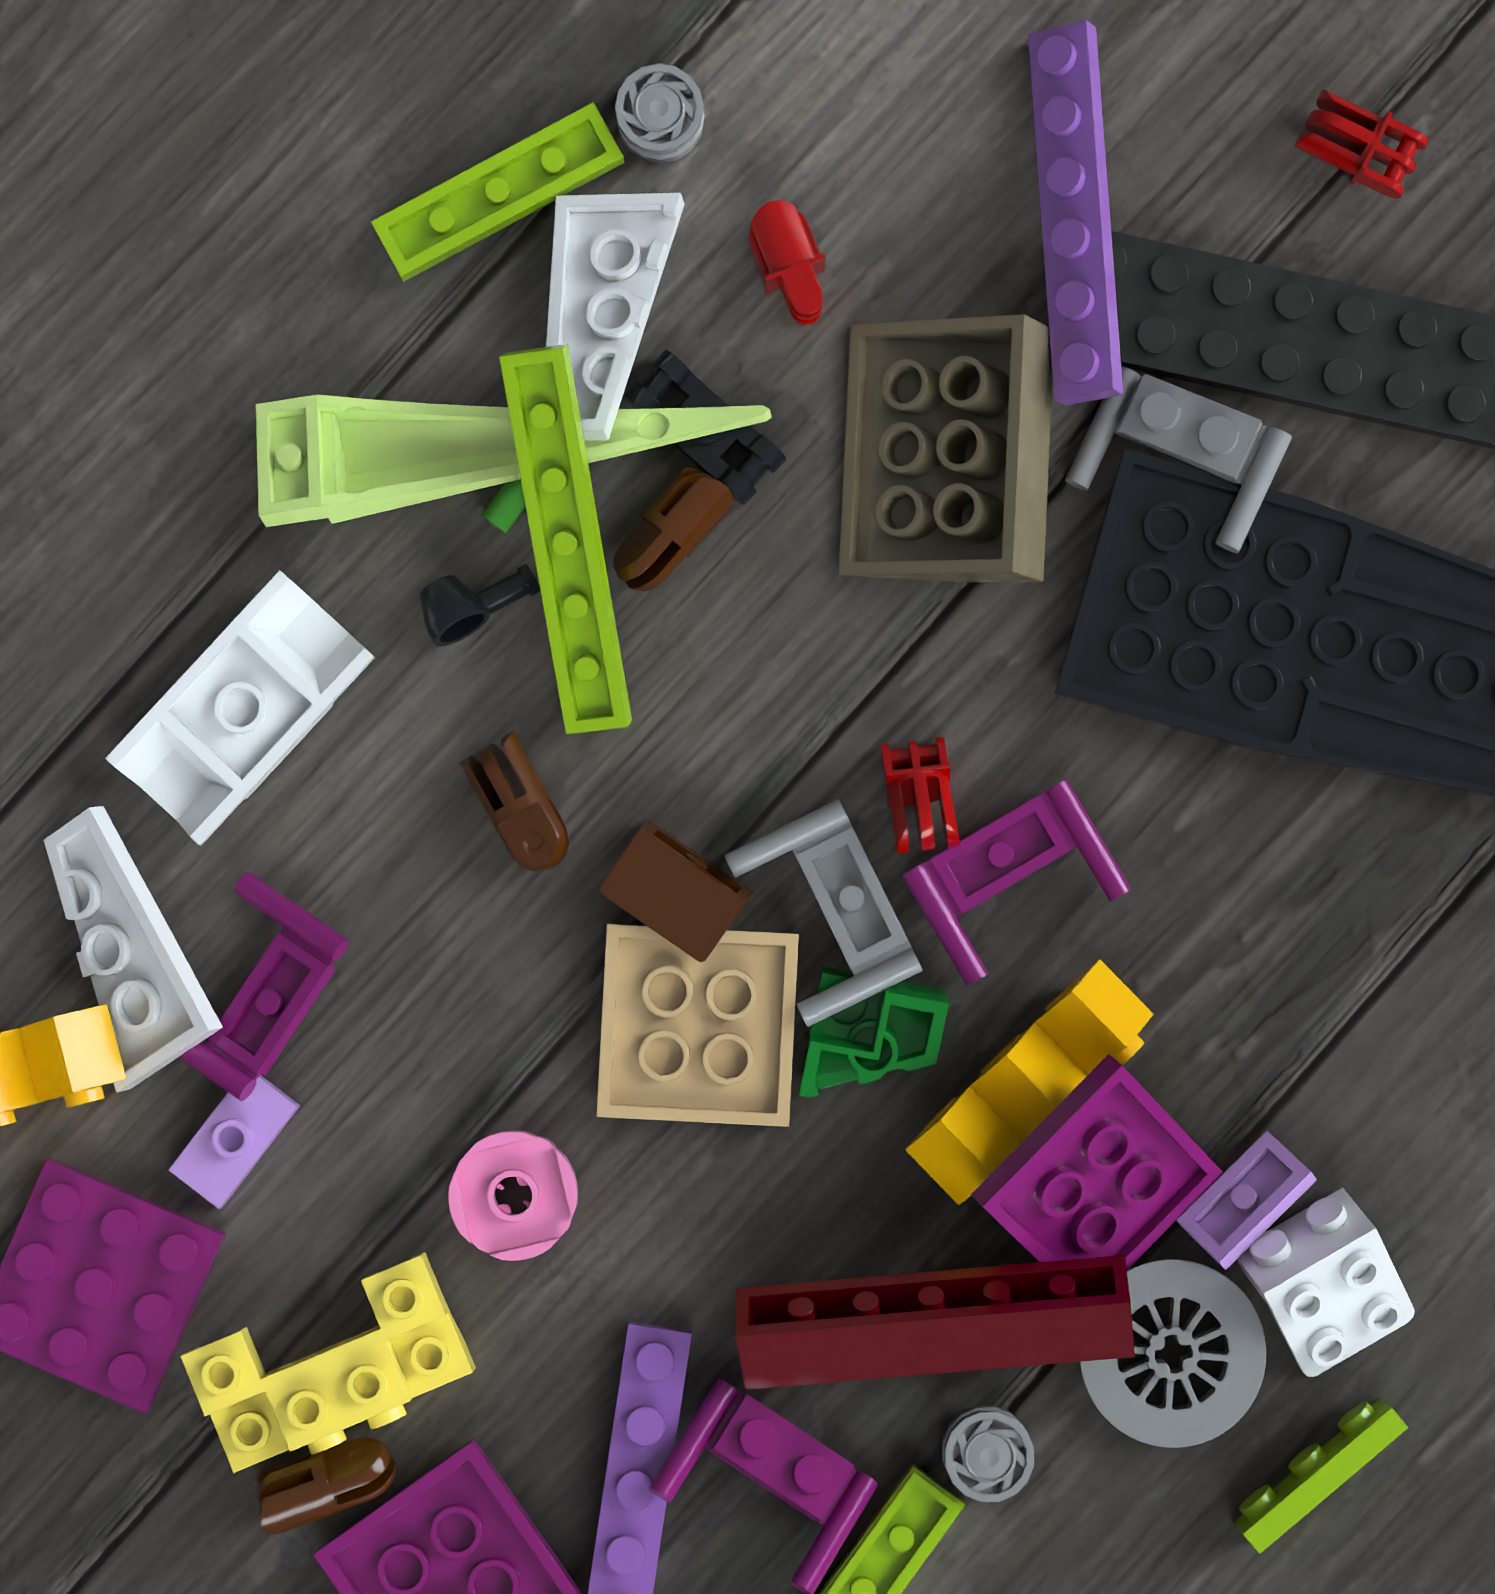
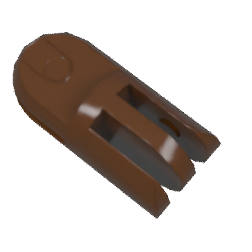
[613,467,733,592]
[460,731,570,872]
[257,1437,396,1534]

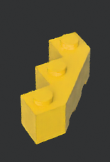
[905,959,1154,1205]
[0,1004,126,1127]

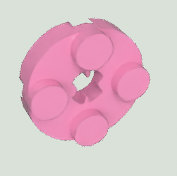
[448,1130,578,1261]

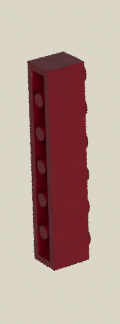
[736,1255,1135,1390]

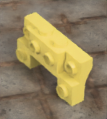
[180,1252,476,1473]

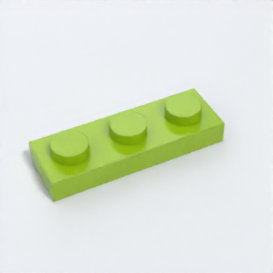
[1233,1399,1409,1554]

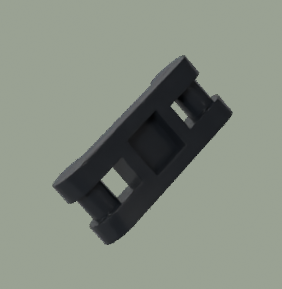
[623,349,787,506]

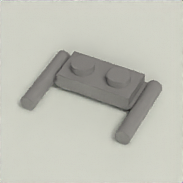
[1065,366,1292,553]
[724,799,923,1027]

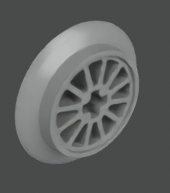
[1080,1259,1266,1448]

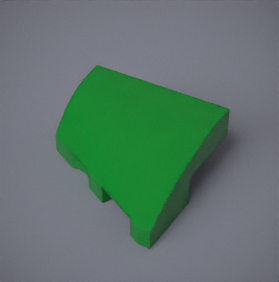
[799,967,949,1098]

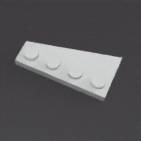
[546,193,685,441]
[44,806,223,1093]

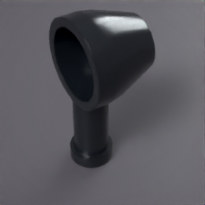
[420,564,540,647]

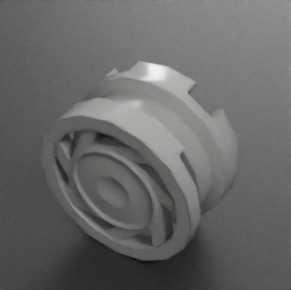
[615,63,704,164]
[941,1405,1034,1502]

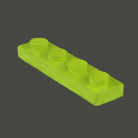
[371,102,625,282]

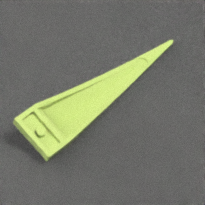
[256,394,772,527]

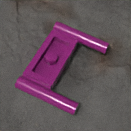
[902,779,1131,986]
[179,872,349,1101]
[649,1379,878,1594]

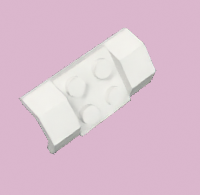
[105,570,375,845]

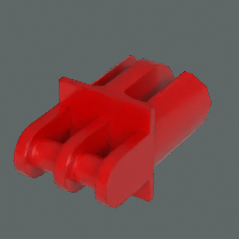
[1294,90,1428,199]
[749,200,826,326]
[880,737,960,854]

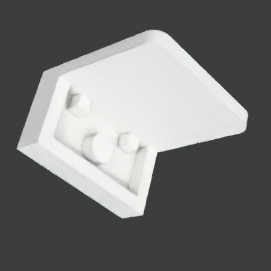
[1237,1187,1415,1377]

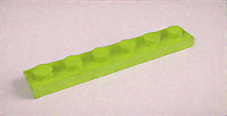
[499,344,632,734]

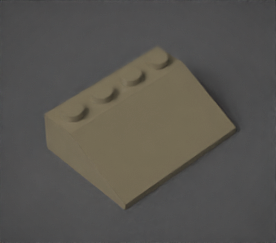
[839,314,1053,583]

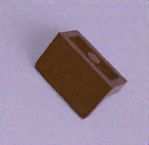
[600,820,754,962]

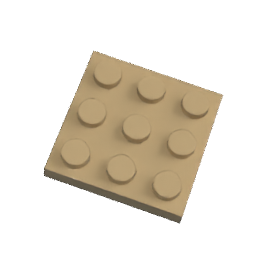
[596,924,799,1127]

